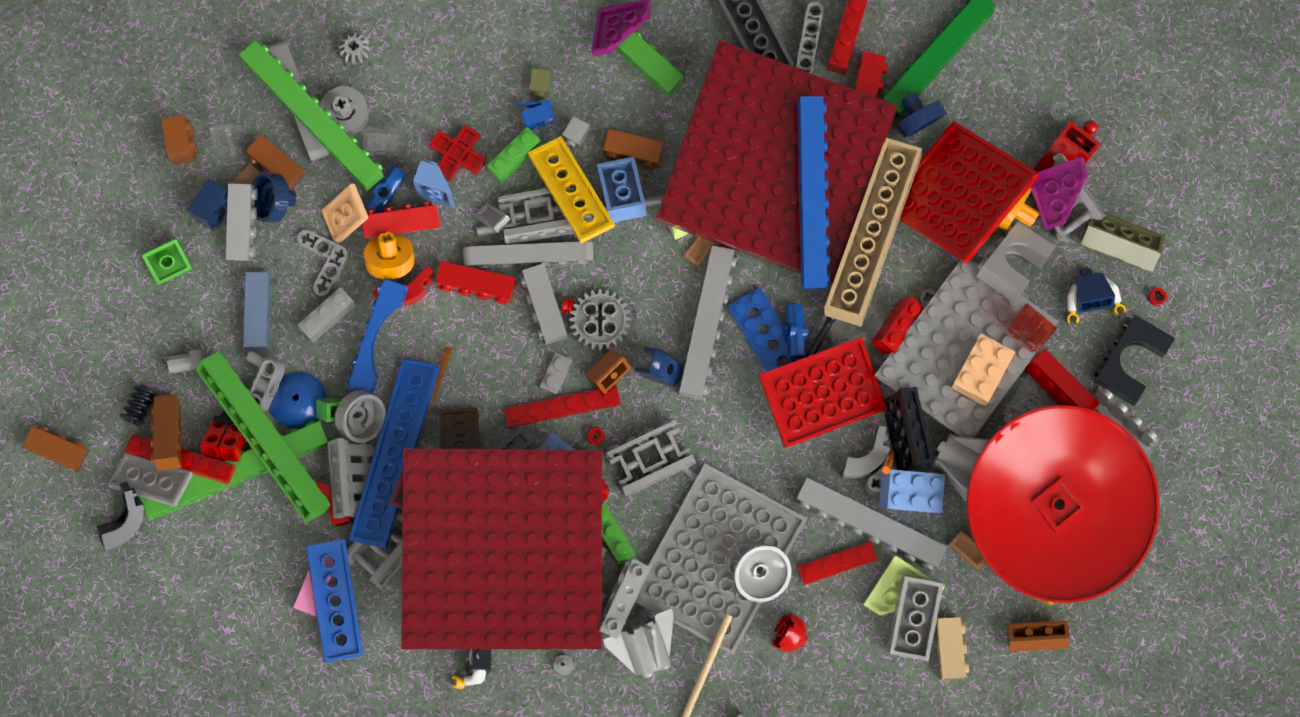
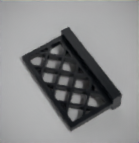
[884,387,934,471]

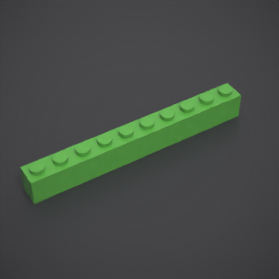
[239,40,384,191]
[196,352,330,523]
[139,421,329,520]

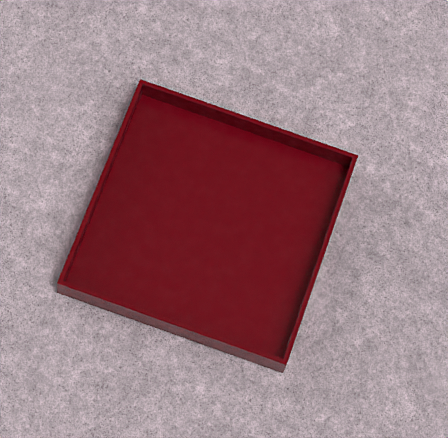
[654,40,897,285]
[401,449,602,649]

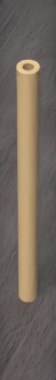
[681,613,733,717]

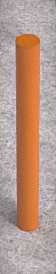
[882,451,895,474]

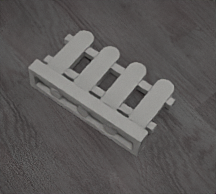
[1094,387,1159,454]
[327,438,374,519]

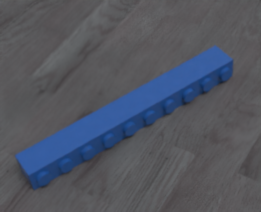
[797,96,830,290]

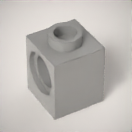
[562,116,590,149]

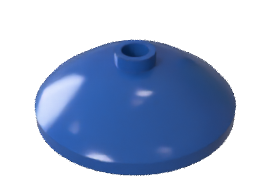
[270,372,327,429]

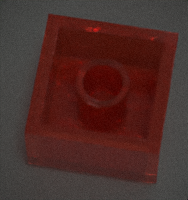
[1007,304,1057,353]

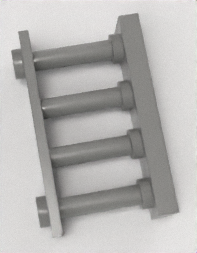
[1029,153,1106,242]
[347,508,402,590]
[599,559,650,639]

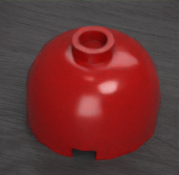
[771,612,808,652]

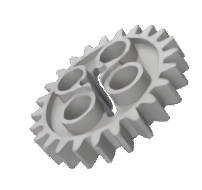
[569,289,631,351]

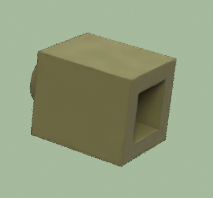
[529,68,552,99]

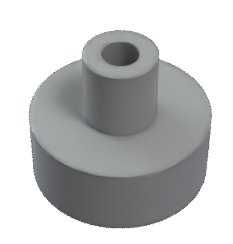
[553,655,573,675]

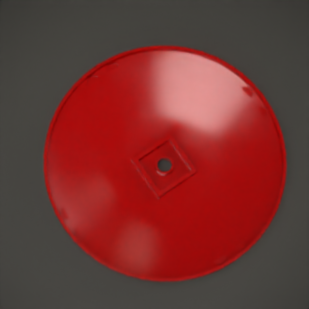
[967,405,1160,603]

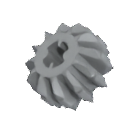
[338,32,371,65]

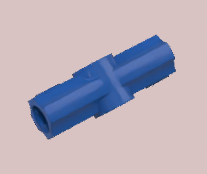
[364,165,407,212]
[783,303,808,362]

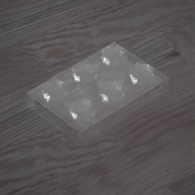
[827,299,886,347]

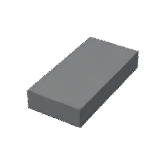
[474,202,510,233]

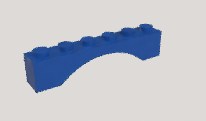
[347,279,409,395]

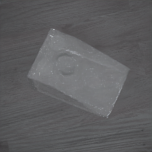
[998,374,1056,424]

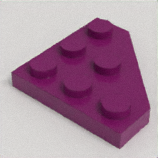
[591,0,652,56]
[1031,157,1089,230]

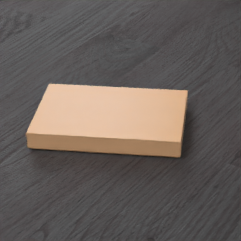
[321,184,369,244]

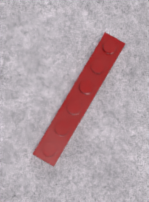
[504,386,621,428]
[124,434,236,485]

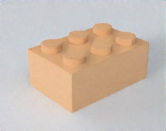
[951,334,1015,407]

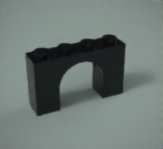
[1094,315,1175,406]

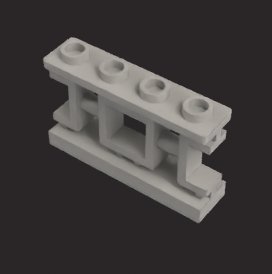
[498,186,574,245]
[606,419,696,497]

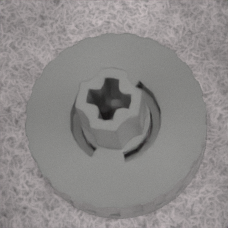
[319,86,369,136]
[335,390,386,443]

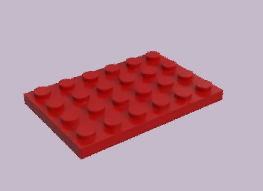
[758,337,888,448]

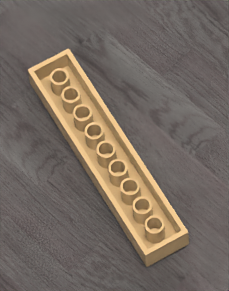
[824,138,922,327]

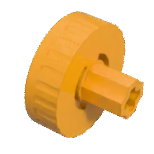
[998,188,1039,231]
[364,232,415,280]

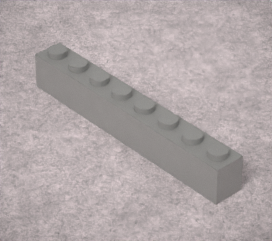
[679,245,737,400]
[796,477,948,571]

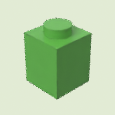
[316,397,341,422]

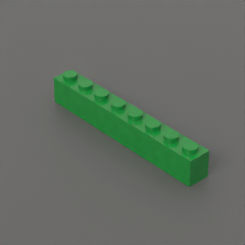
[881,0,997,118]

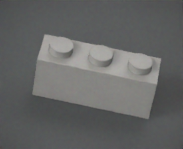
[298,287,356,343]

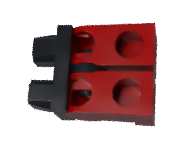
[200,410,246,462]

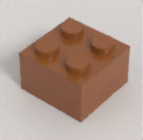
[161,114,198,165]

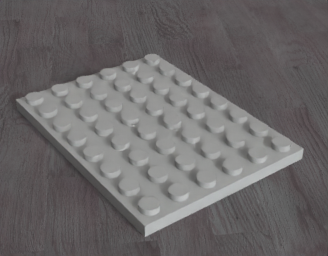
[874,260,1059,438]
[635,463,807,656]

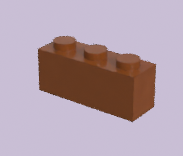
[603,129,664,169]
[245,135,305,190]
[22,425,88,472]
[1007,620,1070,652]

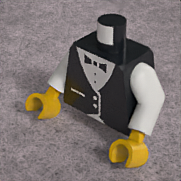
[452,649,492,689]

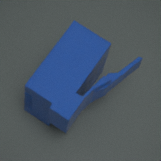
[515,99,555,131]

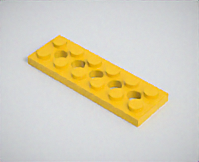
[528,136,615,244]

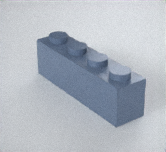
[240,272,271,351]

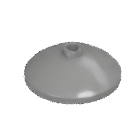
[734,545,791,602]

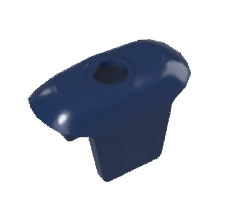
[635,346,683,387]

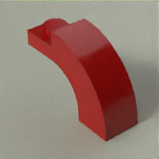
[372,266,434,306]

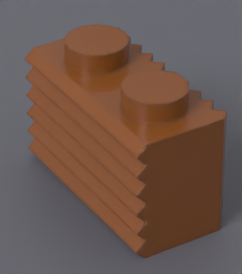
[585,348,631,394]

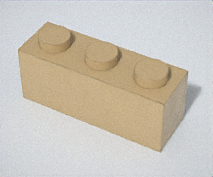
[936,617,969,680]

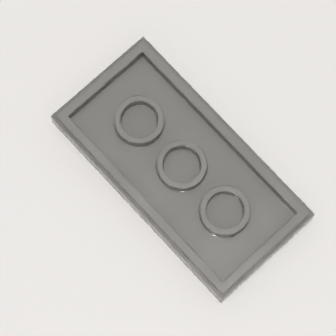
[107,452,193,507]

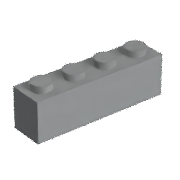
[226,184,258,261]
[520,263,568,345]

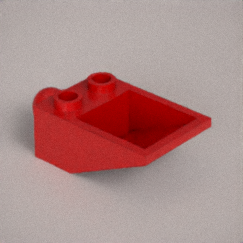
[1034,120,1101,172]

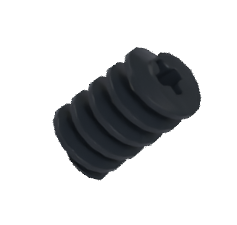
[119,384,158,427]

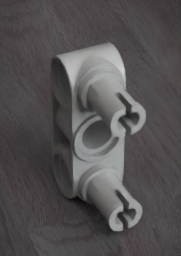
[246,351,285,412]

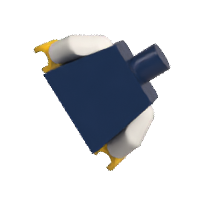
[1066,268,1126,324]

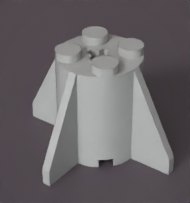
[931,433,989,502]
[601,607,674,678]

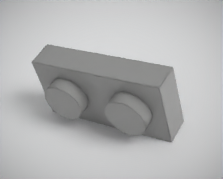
[540,353,573,396]

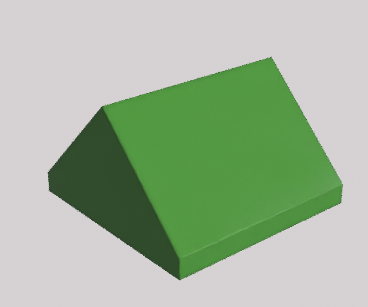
[141,237,192,285]

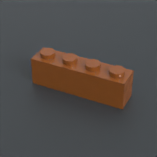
[151,394,181,471]

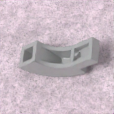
[842,425,890,479]

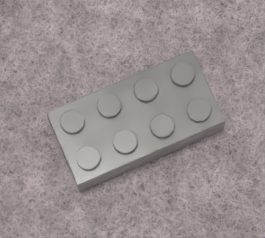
[887,574,944,661]

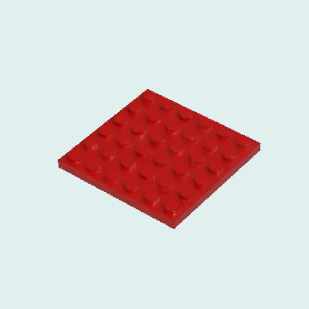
[899,121,1039,264]

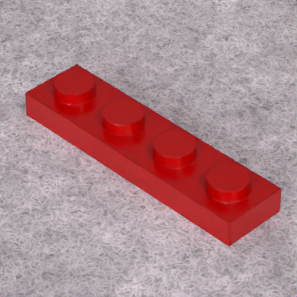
[797,541,878,586]

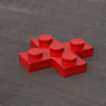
[429,125,487,182]

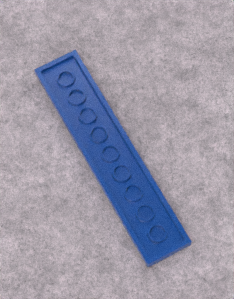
[349,359,440,549]

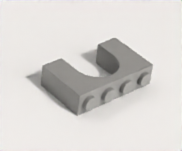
[976,221,1056,303]

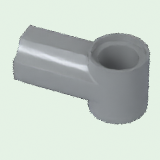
[167,349,206,374]

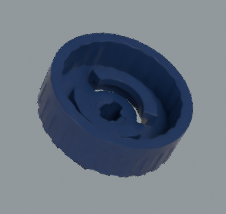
[897,92,947,138]
[252,172,297,222]

